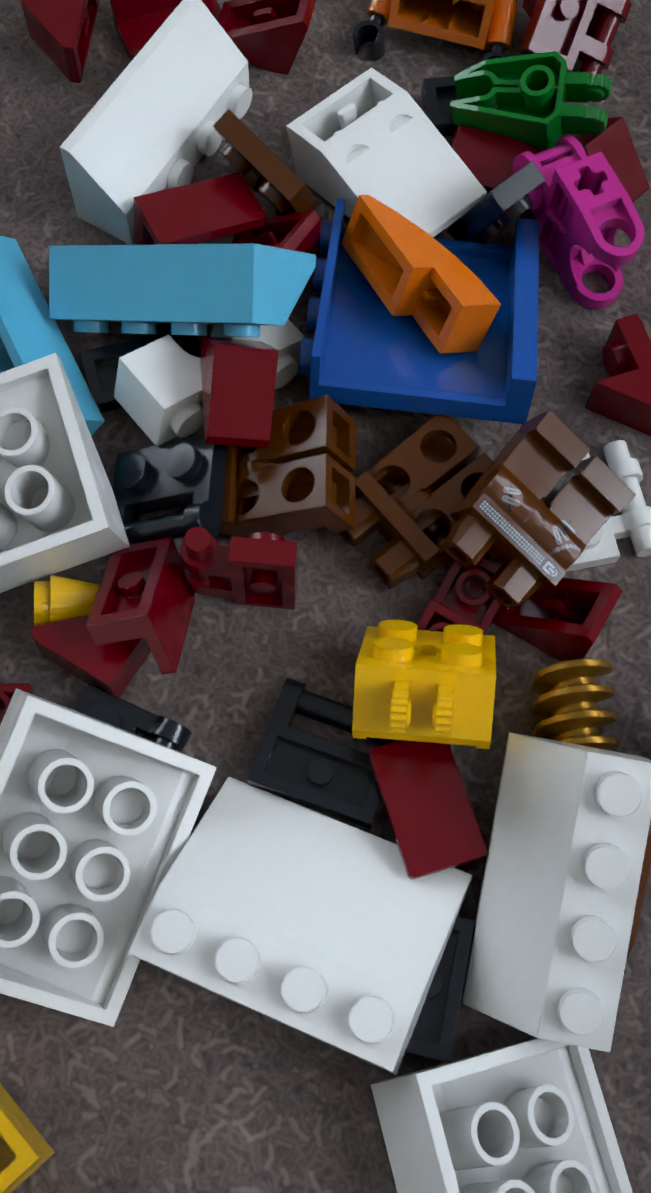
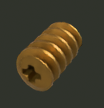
[531,659,619,750]

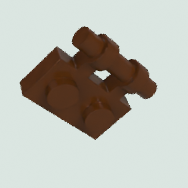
[213,109,322,221]

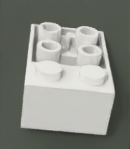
[286,67,487,237]

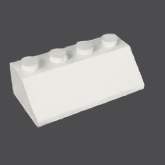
[60,0,252,245]
[462,732,651,1053]

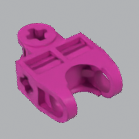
[513,135,645,309]

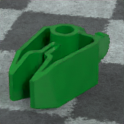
[450,51,613,151]

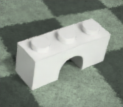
[114,319,305,447]

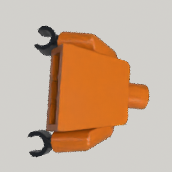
[353,0,517,62]

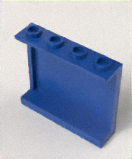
[299,198,540,424]

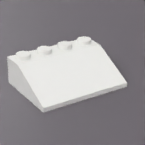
[0,353,130,593]
[0,688,217,1027]
[128,777,472,1075]
[371,1038,633,1193]

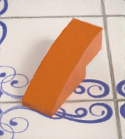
[341,195,501,354]

